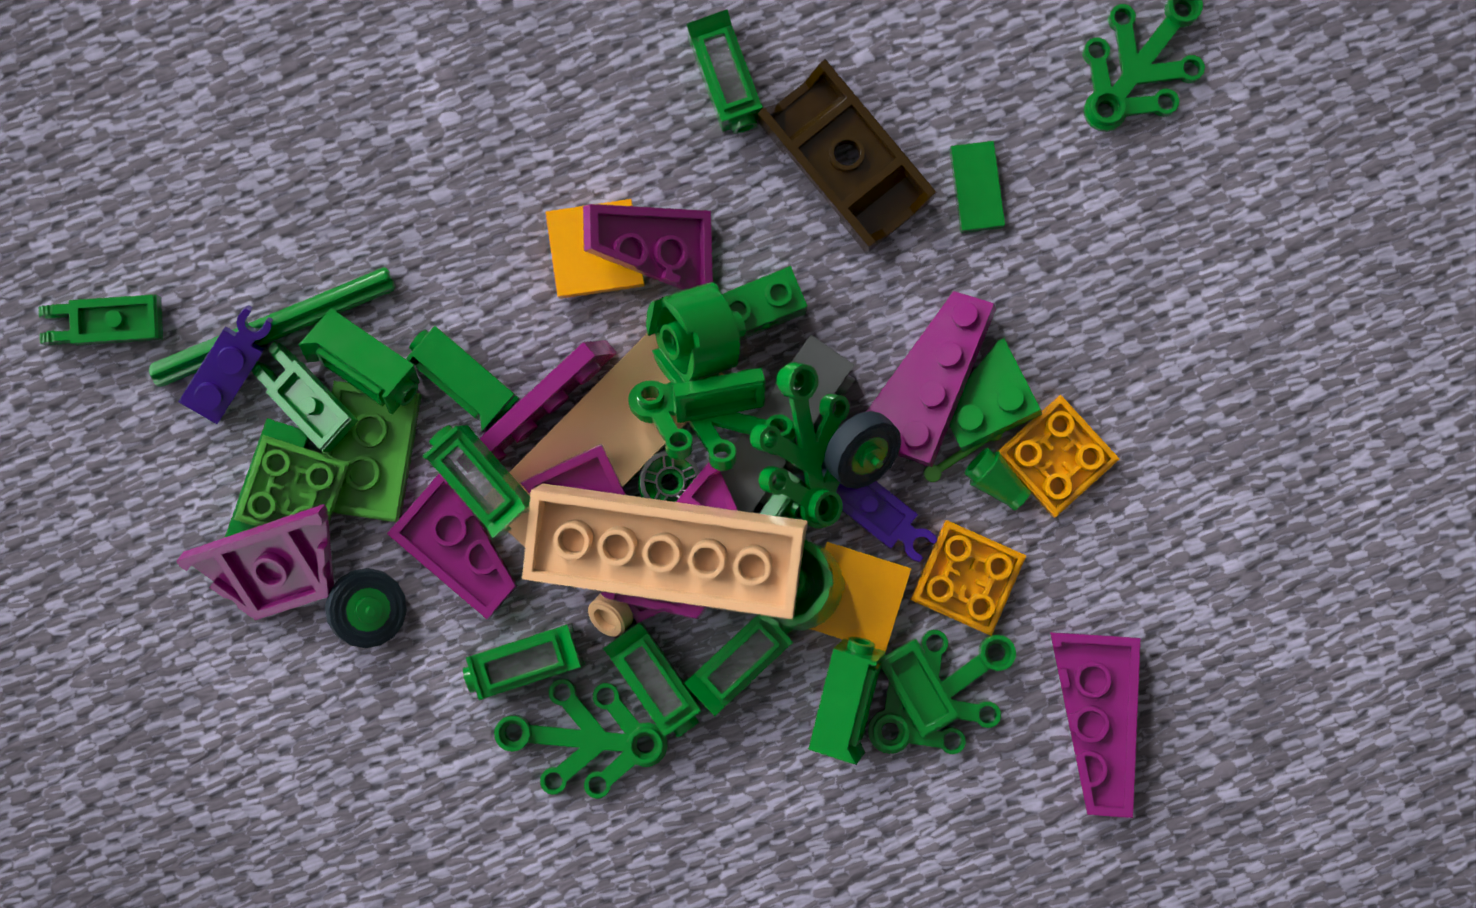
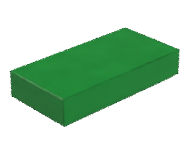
[949,141,1005,233]
[673,368,765,423]
[879,638,961,739]

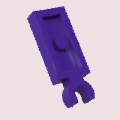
[178,305,273,424]
[836,481,937,562]

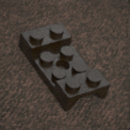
[758,59,937,254]

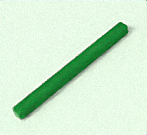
[149,268,395,387]

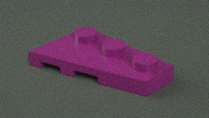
[583,204,713,290]
[387,473,518,619]

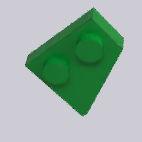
[949,338,1042,452]

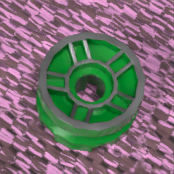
[638,451,700,502]

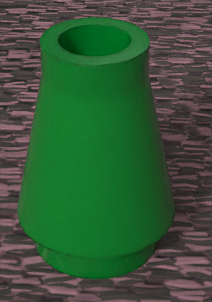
[964,448,1031,511]

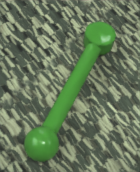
[923,433,1003,482]

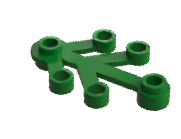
[1082,0,1205,132]
[750,362,850,529]
[628,369,796,471]
[868,629,1016,755]
[494,678,668,799]

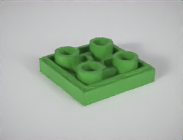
[234,435,350,527]

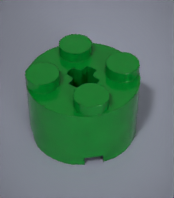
[646,282,746,384]
[756,539,845,630]

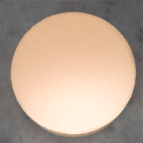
[588,594,633,637]

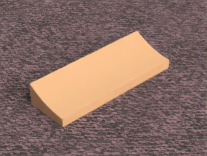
[484,334,724,547]
[522,483,808,619]

